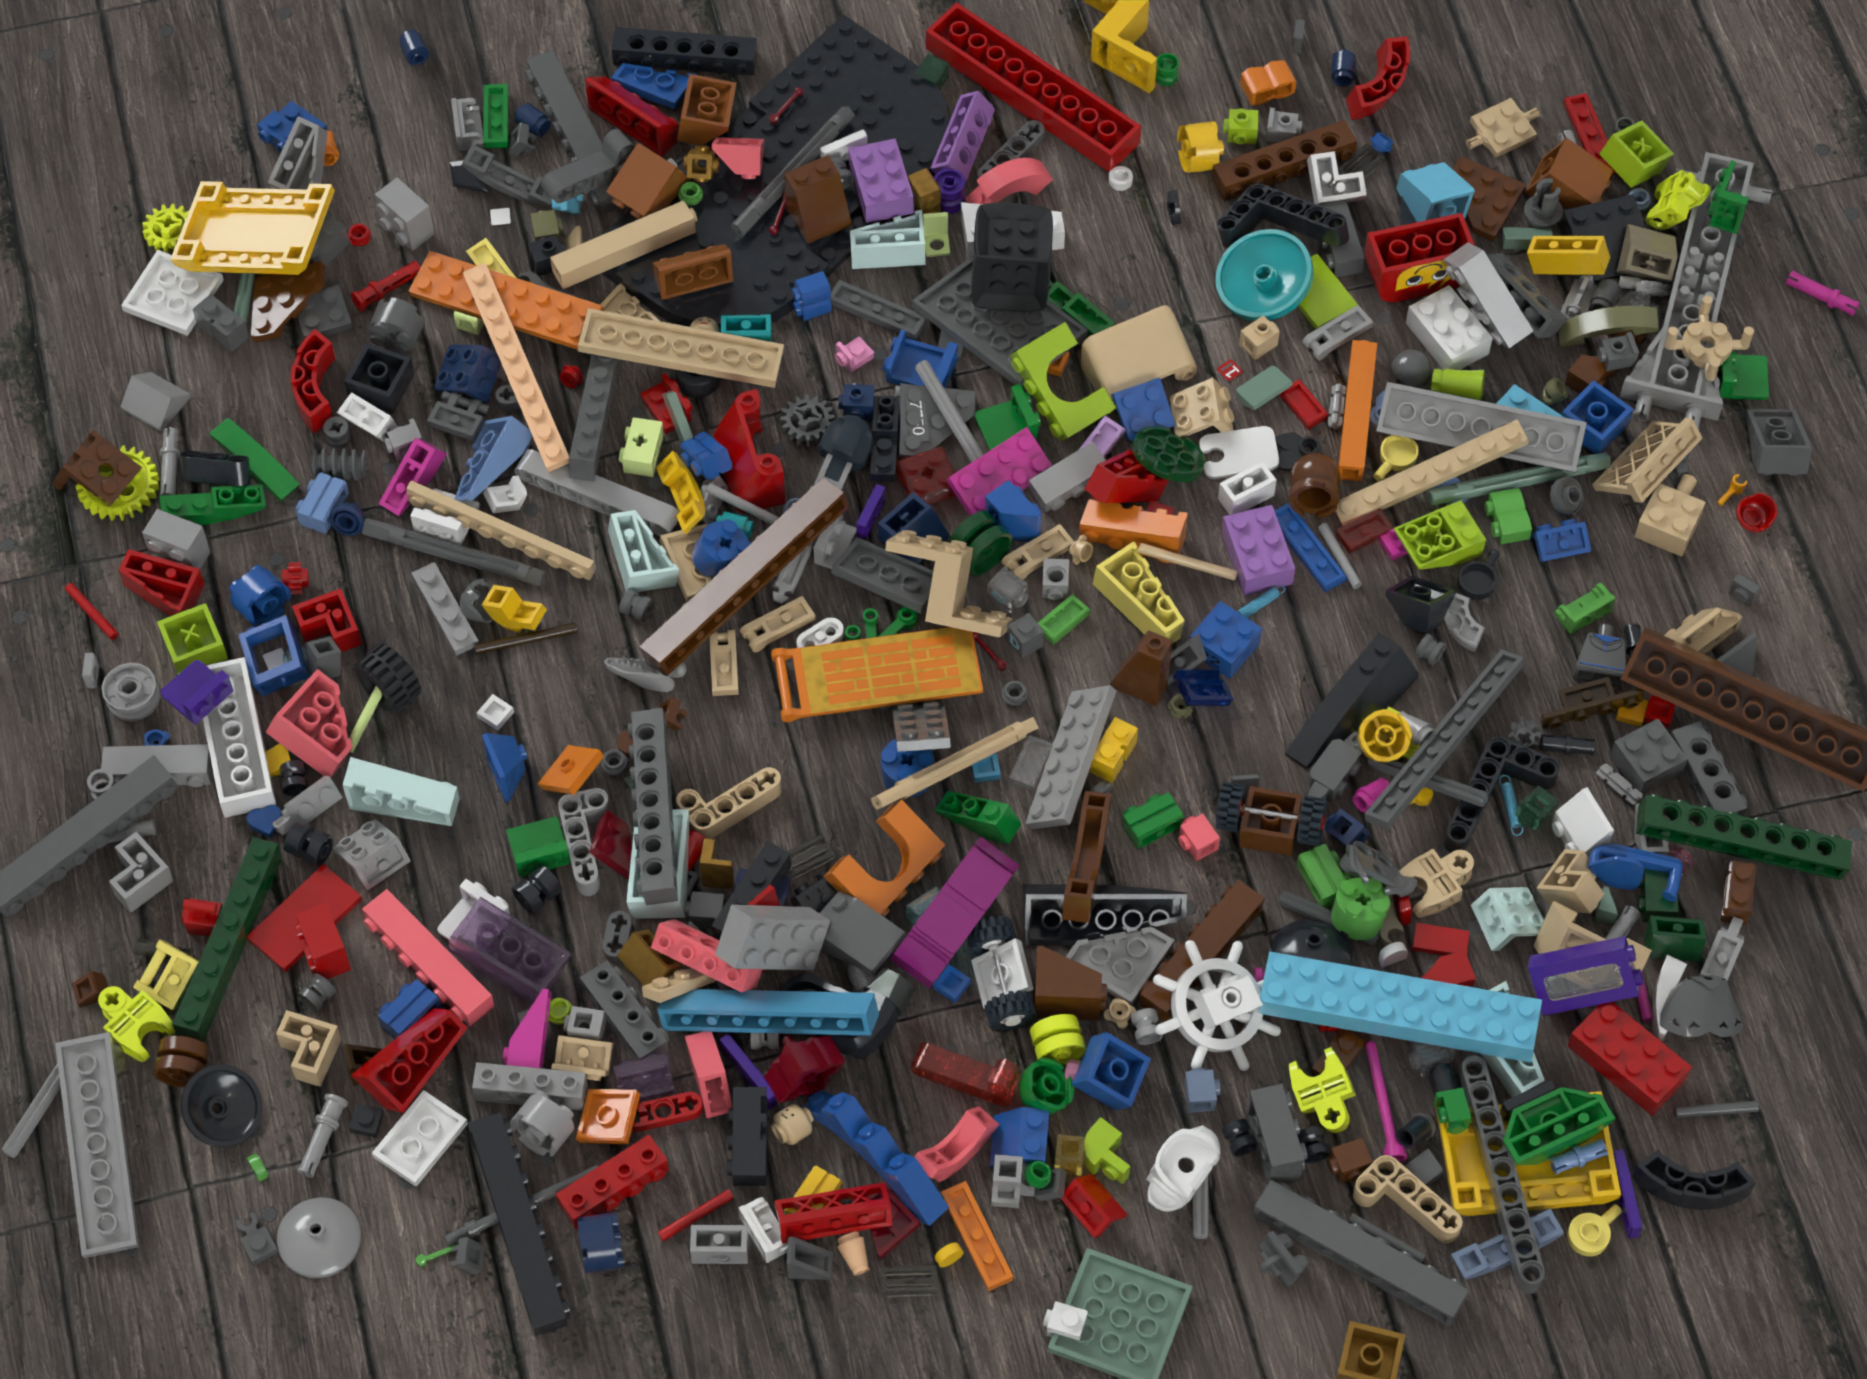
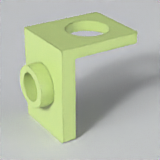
[923,212,950,257]

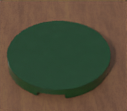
[1132,426,1206,482]

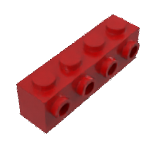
[555,1135,669,1230]

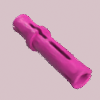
[1786,270,1860,316]

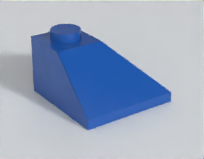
[482,733,528,802]

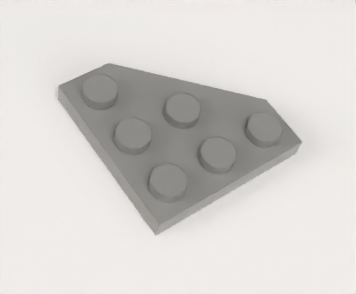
[1066,927,1174,1006]

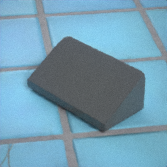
[1168,634,1207,685]

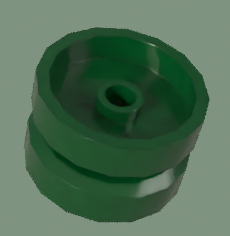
[948,510,1013,576]

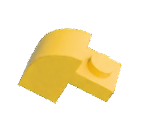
[482,585,547,633]

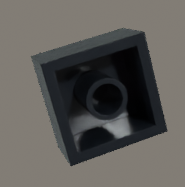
[344,343,415,413]

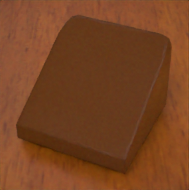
[72,970,108,1007]

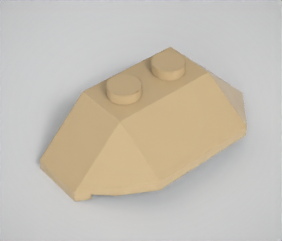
[1664,607,1742,654]

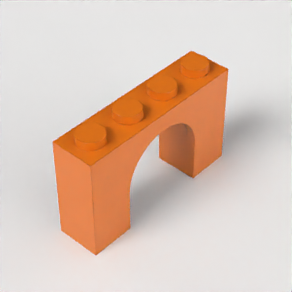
[823,799,945,917]

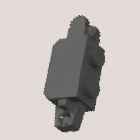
[1307,731,1363,803]

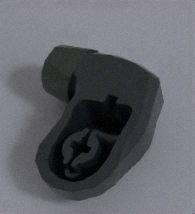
[779,969,914,1059]

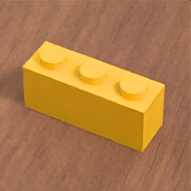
[1527,236,1610,275]

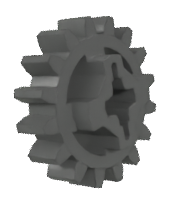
[780,394,835,447]

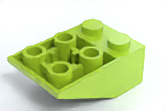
[1394,500,1486,570]

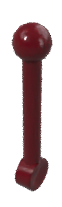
[769,87,803,125]
[769,192,786,235]
[973,632,1007,671]

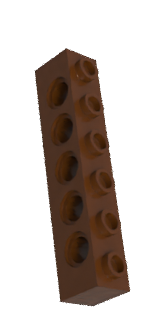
[1212,119,1357,201]

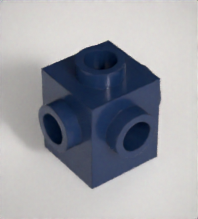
[838,383,874,420]

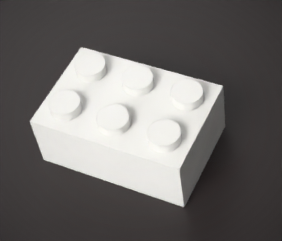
[1406,285,1493,370]

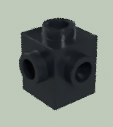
[528,235,566,276]

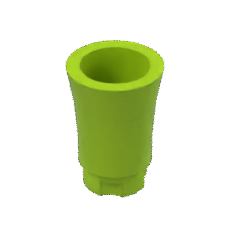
[1431,368,1485,401]

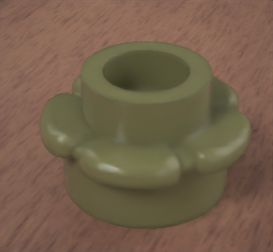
[1168,694,1194,718]

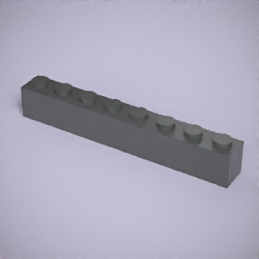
[525,50,619,215]
[0,755,179,918]
[1253,1180,1469,1327]

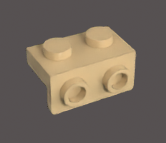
[552,1035,614,1081]

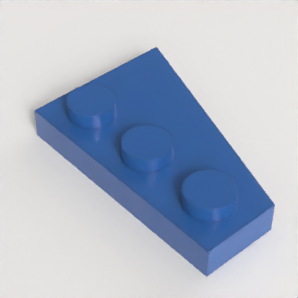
[611,63,697,110]

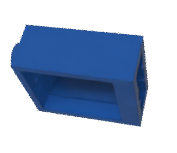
[238,615,310,697]

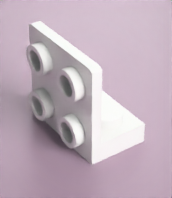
[411,489,480,545]

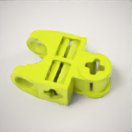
[1645,170,1711,230]
[98,986,175,1062]
[1289,1047,1356,1133]

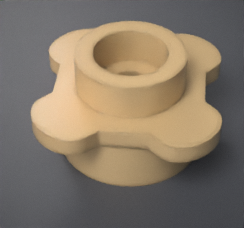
[1069,535,1093,565]
[1104,998,1136,1029]

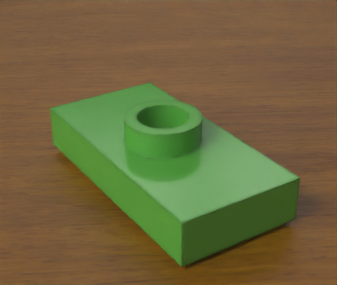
[1038,594,1091,645]

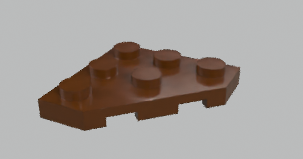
[1453,156,1526,242]
[251,261,326,343]

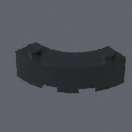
[1632,1150,1756,1210]

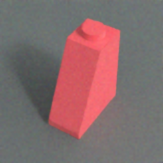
[685,1031,733,1118]

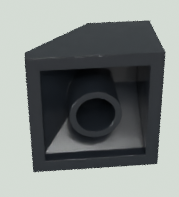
[1385,576,1456,634]

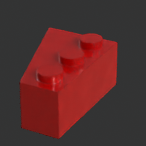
[1084,450,1169,503]
[118,549,205,616]

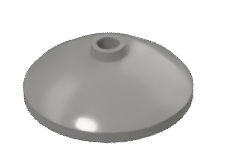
[277,1197,361,1278]

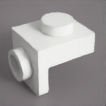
[483,476,527,513]
[1043,1301,1088,1341]

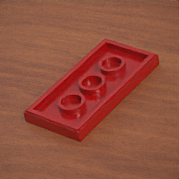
[246,864,362,973]

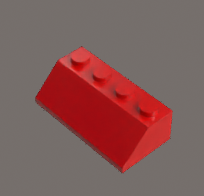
[585,77,679,157]

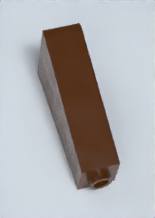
[1110,630,1172,707]

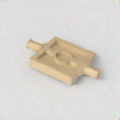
[1466,98,1540,158]

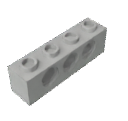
[472,1062,588,1111]

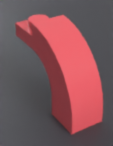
[965,158,1053,204]
[915,1106,999,1182]

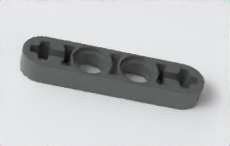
[977,120,1045,185]

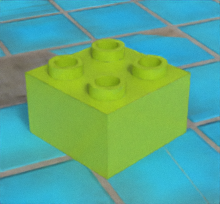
[1599,121,1674,188]
[157,603,228,674]

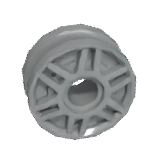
[102,662,161,722]

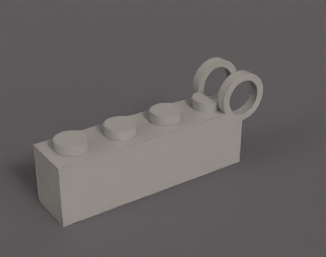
[87,744,212,800]

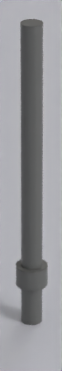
[444,1165,598,1246]

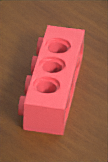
[651,919,763,992]

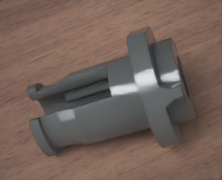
[1523,178,1563,229]

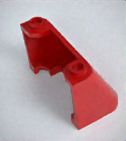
[713,389,786,513]

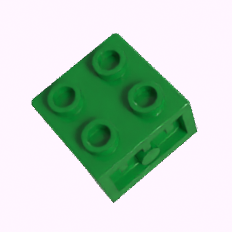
[1707,160,1749,234]
[1717,350,1769,400]
[506,817,571,877]

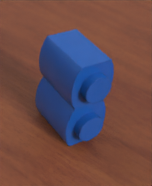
[792,271,832,321]

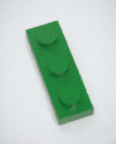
[483,84,509,148]

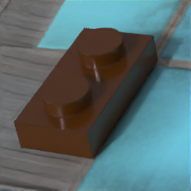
[1312,1029,1365,1076]

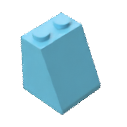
[1396,162,1475,222]

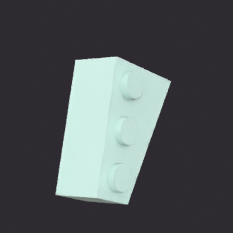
[850,209,926,269]
[608,510,679,592]

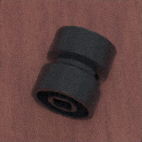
[284,821,334,867]
[511,864,562,915]

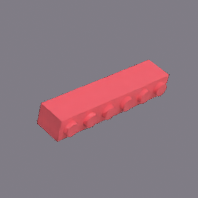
[362,889,494,1027]

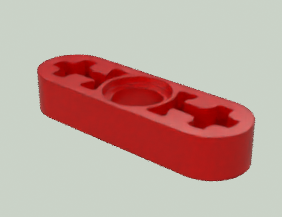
[632,1092,703,1132]

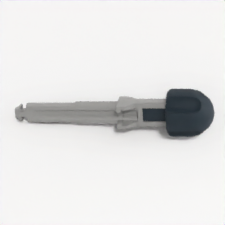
[772,415,874,605]

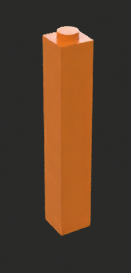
[1338,340,1377,482]

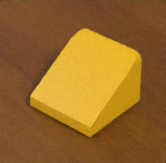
[266,743,291,777]

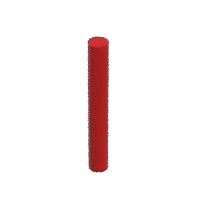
[65,583,119,640]
[657,1189,734,1242]

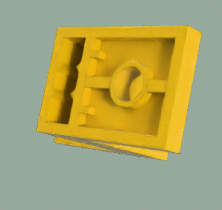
[1084,0,1157,94]

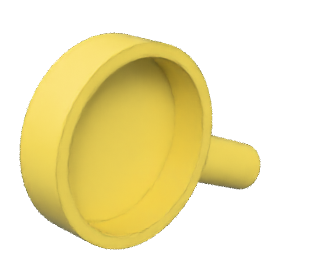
[1373,435,1418,482]
[1567,1204,1622,1256]

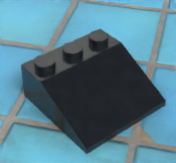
[1560,194,1645,283]

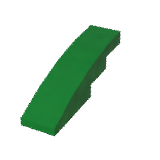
[1048,281,1115,336]
[209,418,300,502]

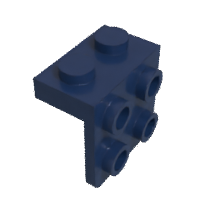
[435,344,501,403]

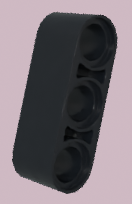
[180,451,251,486]

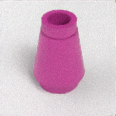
[1352,778,1389,813]

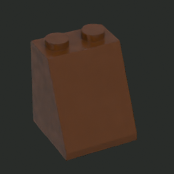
[784,155,852,244]
[1035,946,1107,1021]

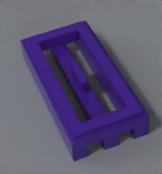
[856,484,886,540]

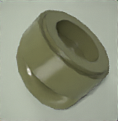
[1542,378,1568,405]

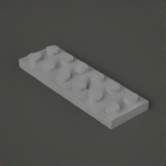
[1025,685,1116,829]

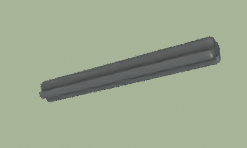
[1367,758,1489,807]

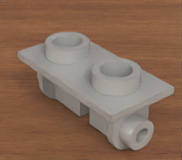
[1561,275,1597,320]
[697,475,728,525]

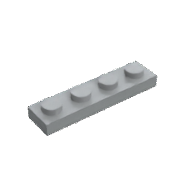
[411,562,479,656]

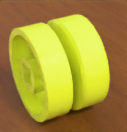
[1030,1014,1086,1066]

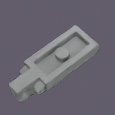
[271,775,343,836]
[1699,916,1744,980]

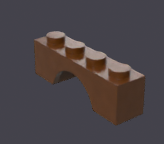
[1565,330,1649,394]

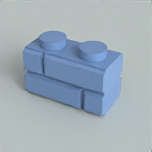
[295,472,349,534]

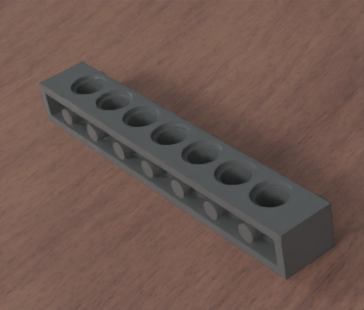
[628,708,678,906]

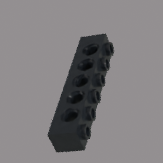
[611,27,758,75]

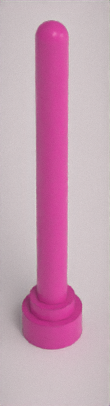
[1365,1041,1407,1163]

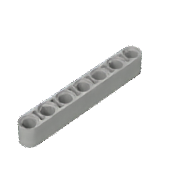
[514,449,679,536]

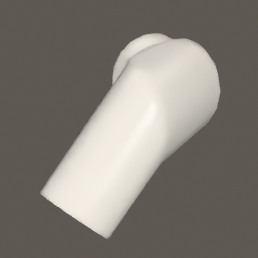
[1619,276,1651,299]

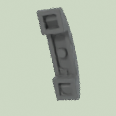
[462,144,553,207]

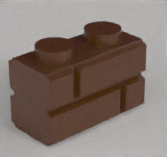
[1720,860,1757,925]

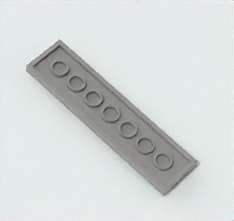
[1376,382,1587,473]
[55,1032,139,1258]

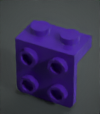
[161,660,234,725]

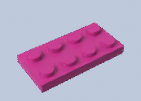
[946,427,1052,516]

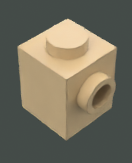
[1239,315,1280,361]

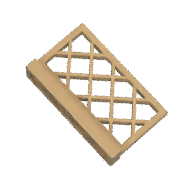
[1592,418,1702,503]

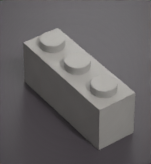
[1029,442,1105,513]

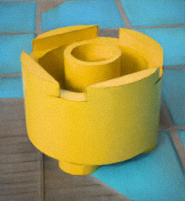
[1177,121,1224,173]

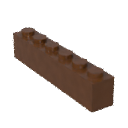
[1139,880,1265,1022]

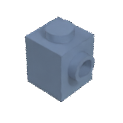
[1184,1068,1220,1113]

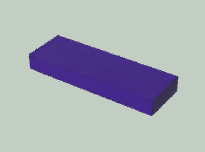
[720,1034,778,1110]
[1613,1149,1642,1239]

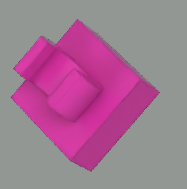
[1379,529,1408,561]

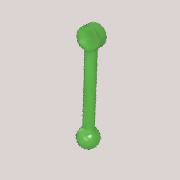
[416,1243,458,1267]

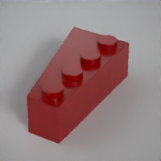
[351,1008,468,1113]

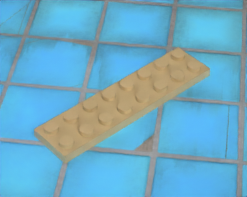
[578,308,784,388]

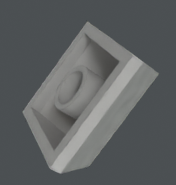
[120,372,191,432]

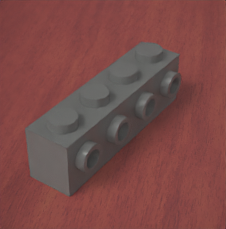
[580,960,670,1069]

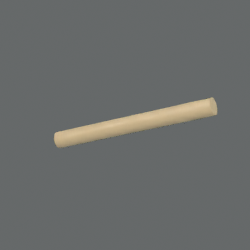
[1138,543,1237,580]

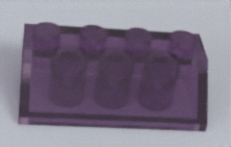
[448,897,571,1003]

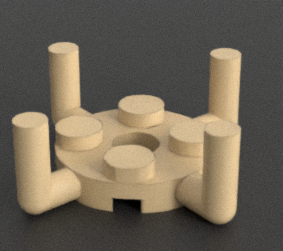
[1664,295,1754,381]

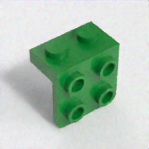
[974,384,1041,451]

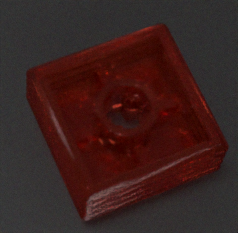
[896,446,956,505]

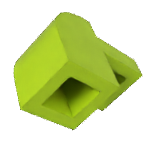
[1083,1117,1130,1184]

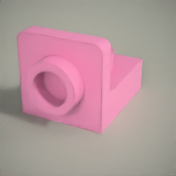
[835,336,875,373]

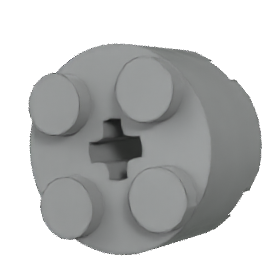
[510,1091,574,1156]

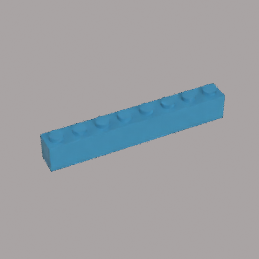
[658,989,879,1036]

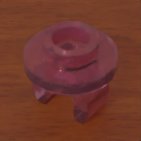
[1670,847,1695,876]

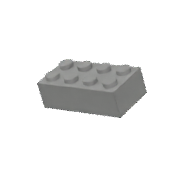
[1444,243,1533,348]
[715,905,830,970]

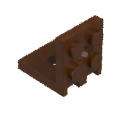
[52,430,142,507]

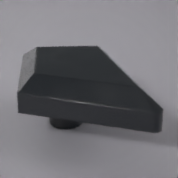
[449,160,490,193]

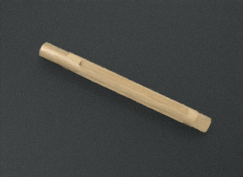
[871,717,1039,810]

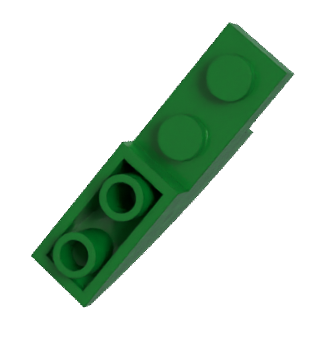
[159,484,266,525]

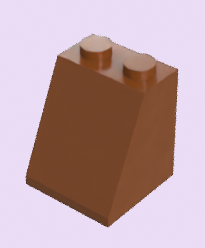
[1525,138,1613,209]
[606,143,691,220]

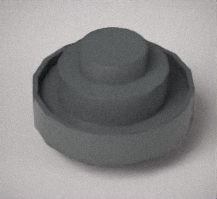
[1550,477,1583,515]

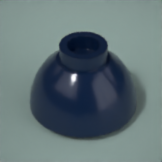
[329,503,365,536]

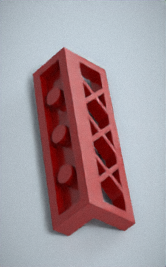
[775,1182,892,1244]

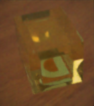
[1054,1134,1086,1176]

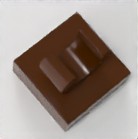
[660,697,687,731]

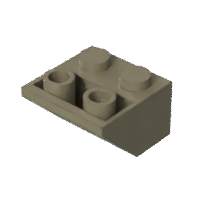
[1617,224,1677,283]

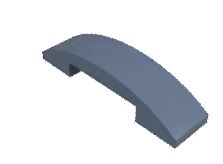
[1451,1209,1564,1280]

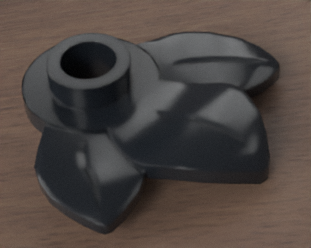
[1275,432,1321,470]

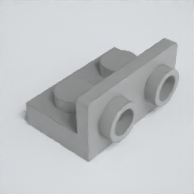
[814,514,857,569]

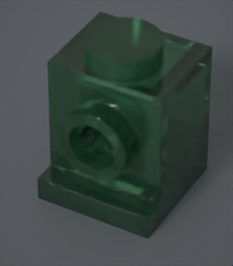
[1515,786,1560,831]

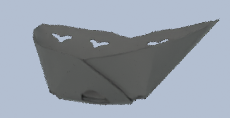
[1660,975,1744,1037]

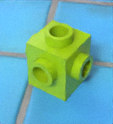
[1223,109,1258,144]

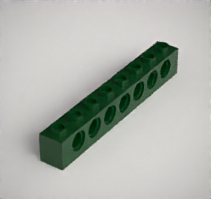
[1636,794,1852,880]

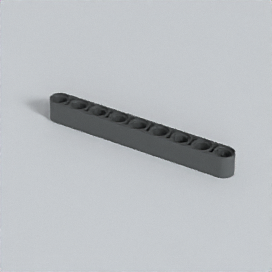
[1459,1056,1545,1294]

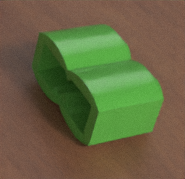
[1484,488,1532,544]

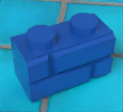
[680,431,733,481]
[378,980,442,1039]

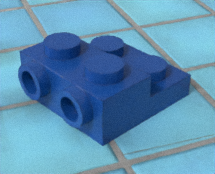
[257,101,328,154]

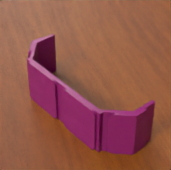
[890,837,1020,988]

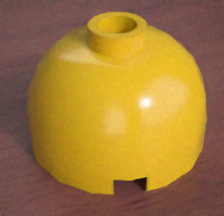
[1357,709,1412,763]

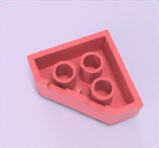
[266,669,353,778]

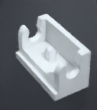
[337,392,398,442]
[739,1197,788,1263]

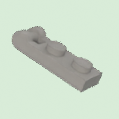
[1302,305,1373,360]

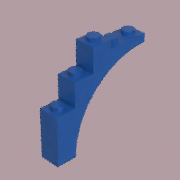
[802,1090,949,1226]

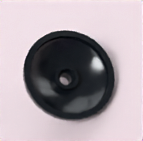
[1271,919,1353,966]
[181,1064,263,1148]

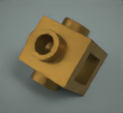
[683,146,719,182]

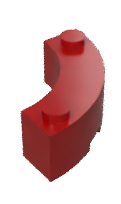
[1345,36,1410,120]
[291,329,336,434]

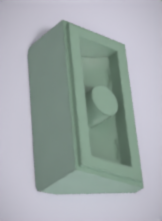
[1502,227,1553,250]
[1236,365,1293,410]

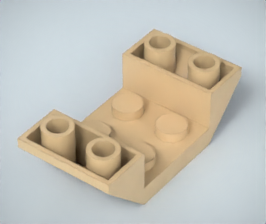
[1533,901,1652,989]

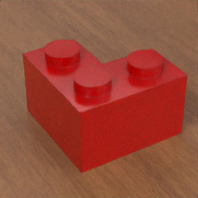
[292,589,362,652]
[294,902,351,979]

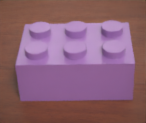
[848,138,914,223]
[1222,505,1295,596]

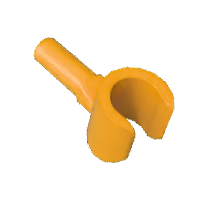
[1717,474,1747,506]

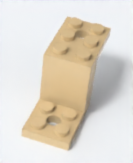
[885,530,1013,637]

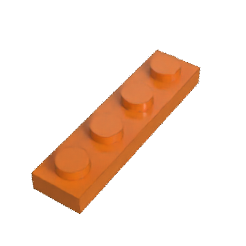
[941,1181,1014,1291]

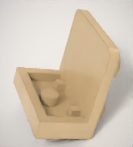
[1170,378,1234,438]

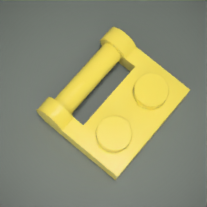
[133,939,199,1010]

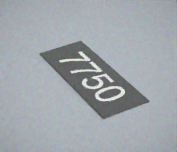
[905,394,930,442]

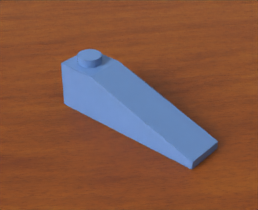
[455,416,532,503]

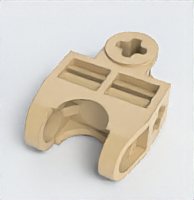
[1399,849,1474,918]

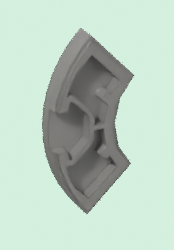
[1443,593,1485,652]

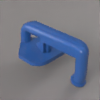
[1588,843,1683,902]

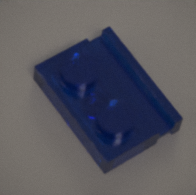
[1173,670,1233,706]

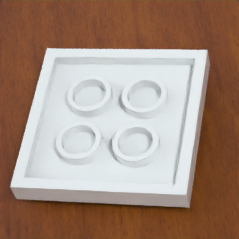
[121,250,224,336]

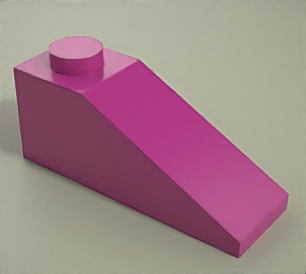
[378,438,447,516]
[503,989,552,1069]

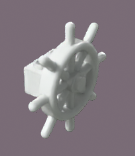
[1153,940,1281,1071]

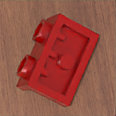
[640,373,693,434]

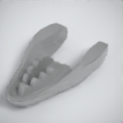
[604,658,687,692]

